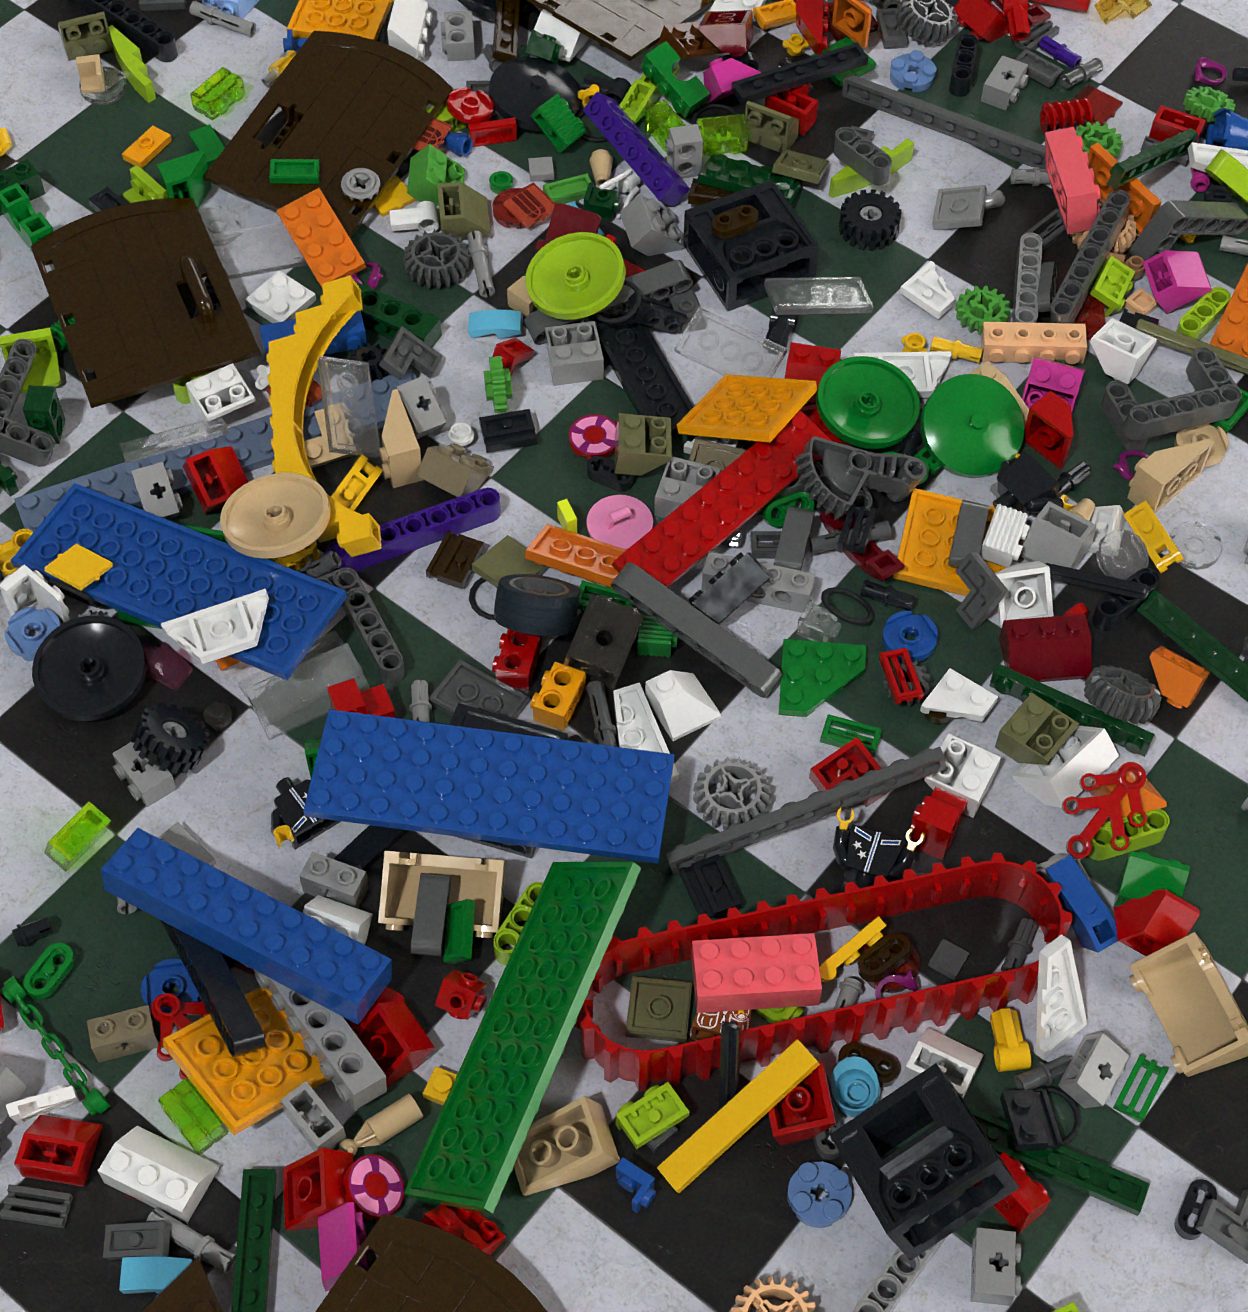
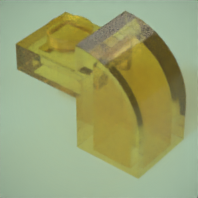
[1094,0,1152,24]

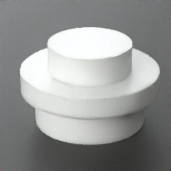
[448,423,474,446]

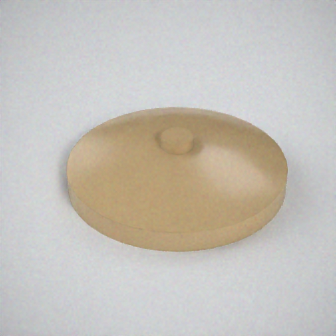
[220,473,331,559]

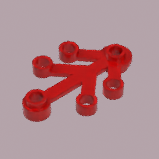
[1062,762,1147,859]
[151,993,209,1082]

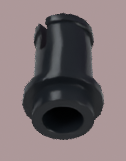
[898,429,923,457]
[12,916,53,947]

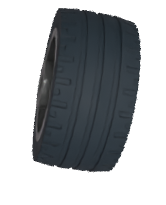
[494,574,579,636]

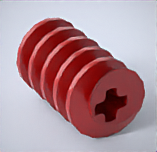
[1040,98,1093,133]

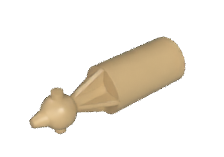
[338,1094,423,1156]

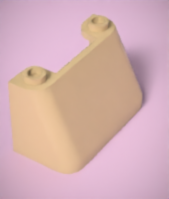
[378,851,508,938]
[1129,932,1248,1077]

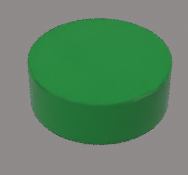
[489,171,513,194]

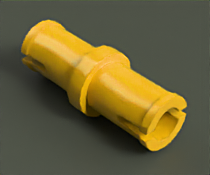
[930,336,983,364]

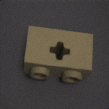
[87,1005,159,1063]

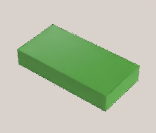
[543,173,592,206]

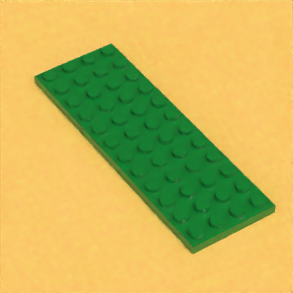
[404,862,641,1214]

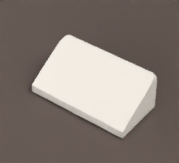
[1088,505,1126,557]

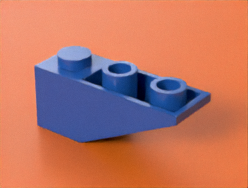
[1045,855,1117,953]

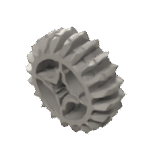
[693,756,771,830]

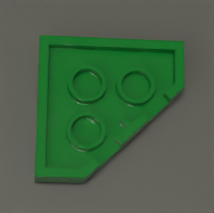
[778,639,866,717]

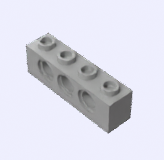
[701,552,815,614]

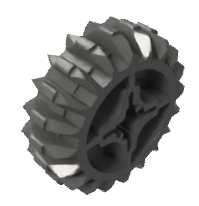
[896,0,958,45]
[403,229,470,289]
[1084,665,1162,724]

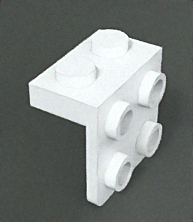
[0,565,70,624]

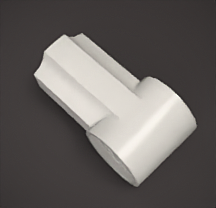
[389,201,439,234]

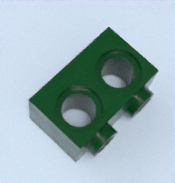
[23,385,66,444]

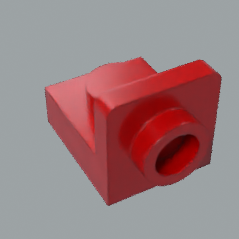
[492,337,534,376]

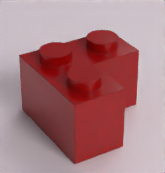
[765,83,818,136]
[327,678,396,718]
[809,737,889,807]
[910,787,968,860]

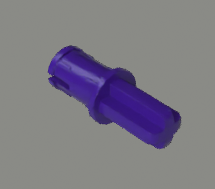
[1038,36,1082,69]

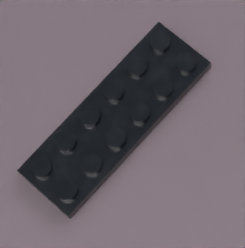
[596,316,693,436]

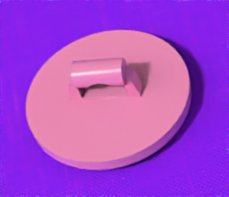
[587,495,653,550]

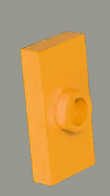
[752,0,796,30]
[122,125,172,168]

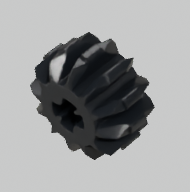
[348,342,390,385]

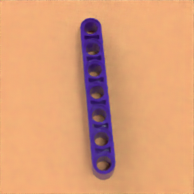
[325,487,501,573]

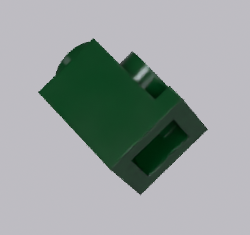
[525,30,564,64]
[583,183,621,222]

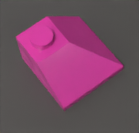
[703,58,761,104]

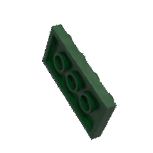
[697,154,803,204]

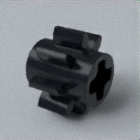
[1203,185,1232,202]

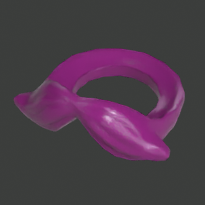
[1194,57,1227,85]
[351,262,383,290]
[1113,450,1149,481]
[875,970,919,1000]

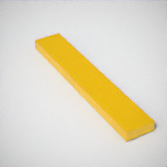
[657,1039,820,1193]

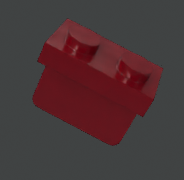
[536,203,601,250]

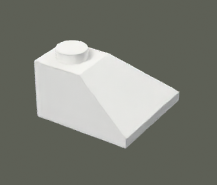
[1090,318,1157,384]
[995,561,1054,628]
[645,670,722,741]

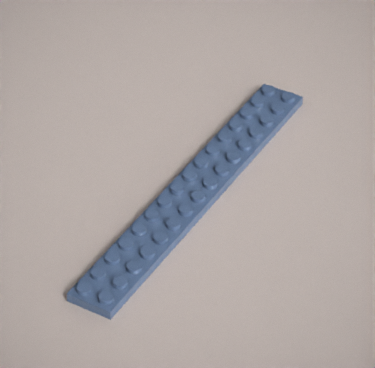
[14,368,427,532]

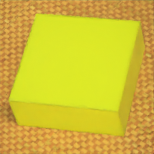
[557,499,577,533]

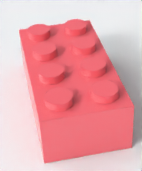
[1045,127,1101,234]
[691,933,822,1013]

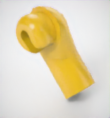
[0,128,12,157]

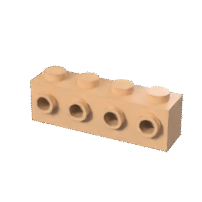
[981,322,1087,364]

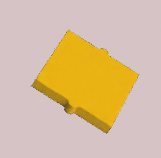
[373,174,416,217]
[44,543,113,591]

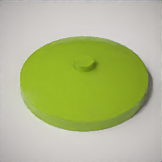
[525,232,626,320]

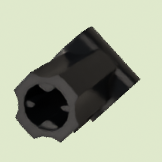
[582,74,632,105]
[763,306,799,356]

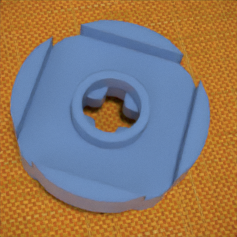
[890,50,937,92]
[5,607,61,661]
[787,1162,852,1228]

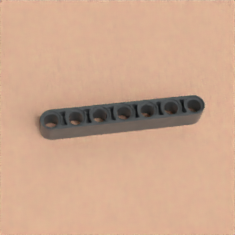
[1050,189,1130,324]
[524,260,693,345]
[611,562,782,698]

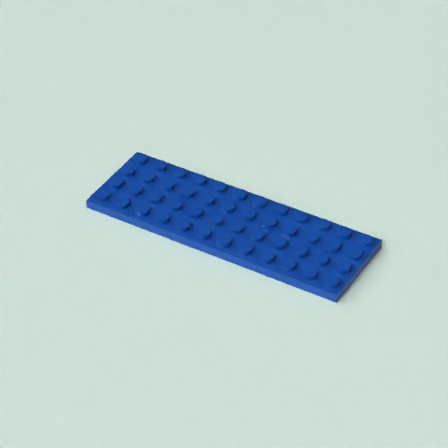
[11,483,347,681]
[303,709,675,864]

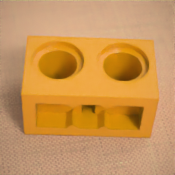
[530,662,586,731]

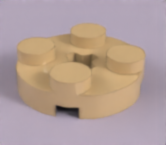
[1174,423,1229,467]

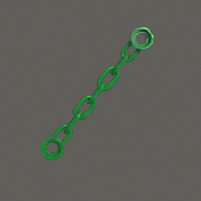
[0,975,111,1116]

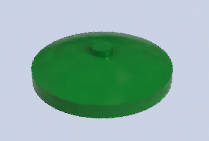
[816,356,920,449]
[921,374,1024,478]

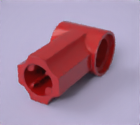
[1002,0,1030,41]

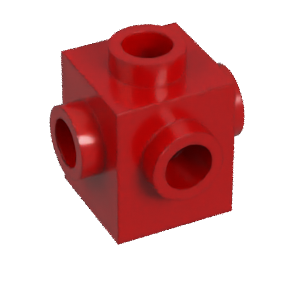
[435,970,487,1020]

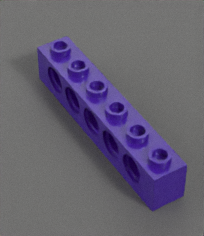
[583,92,690,207]

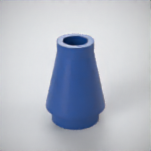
[436,132,473,157]

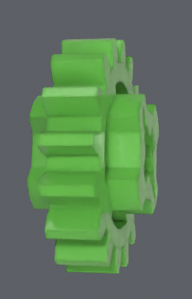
[1183,86,1236,122]
[1075,121,1123,158]
[955,286,1011,334]
[483,356,513,413]

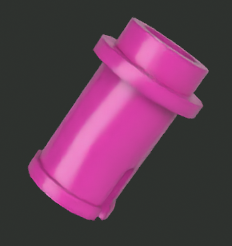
[1190,167,1210,192]

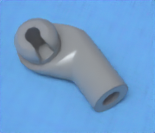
[984,190,1005,209]

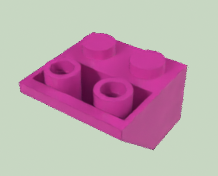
[1142,250,1212,314]
[1022,356,1085,414]
[318,1202,369,1292]

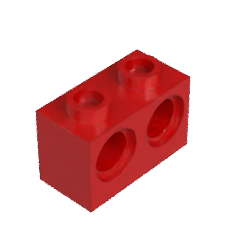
[492,629,542,690]

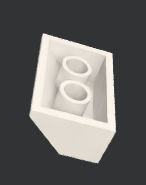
[387,0,432,61]
[1012,726,1119,808]
[98,1126,220,1224]

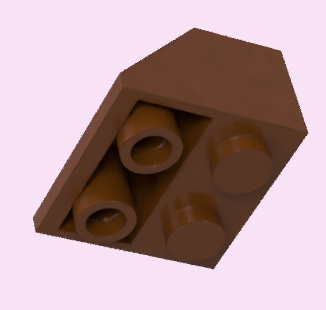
[656,21,723,61]

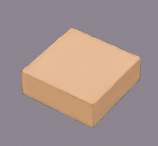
[1123,288,1159,316]

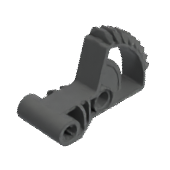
[794,437,927,520]

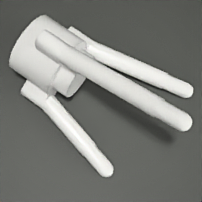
[599,168,641,219]

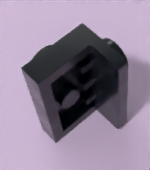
[628,292,688,334]

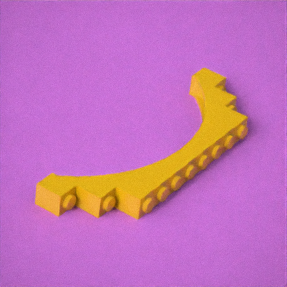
[266,275,382,557]

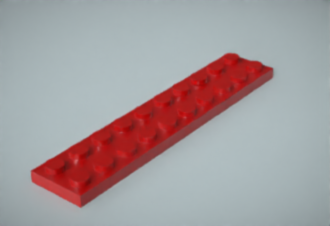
[612,410,832,588]

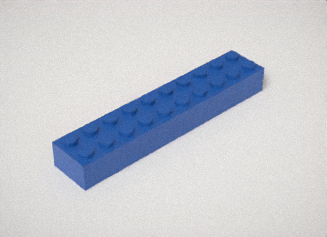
[101,828,392,1024]

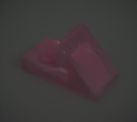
[142,641,193,691]

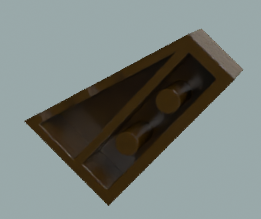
[139,1255,223,1312]

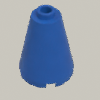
[1205,108,1248,150]

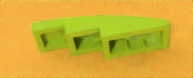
[108,25,156,103]
[619,64,680,124]
[829,138,914,198]

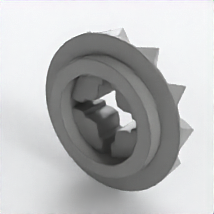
[341,168,380,203]

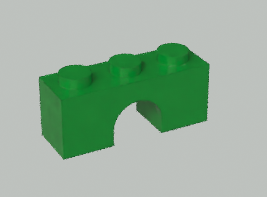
[641,41,711,119]
[0,183,53,253]

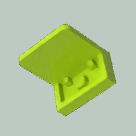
[0,328,62,393]

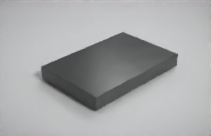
[429,659,530,719]

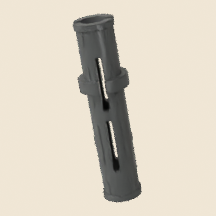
[809,520,891,554]
[586,681,617,747]

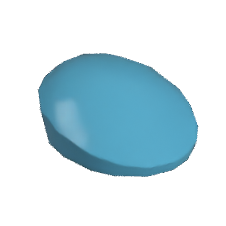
[830,1056,881,1117]

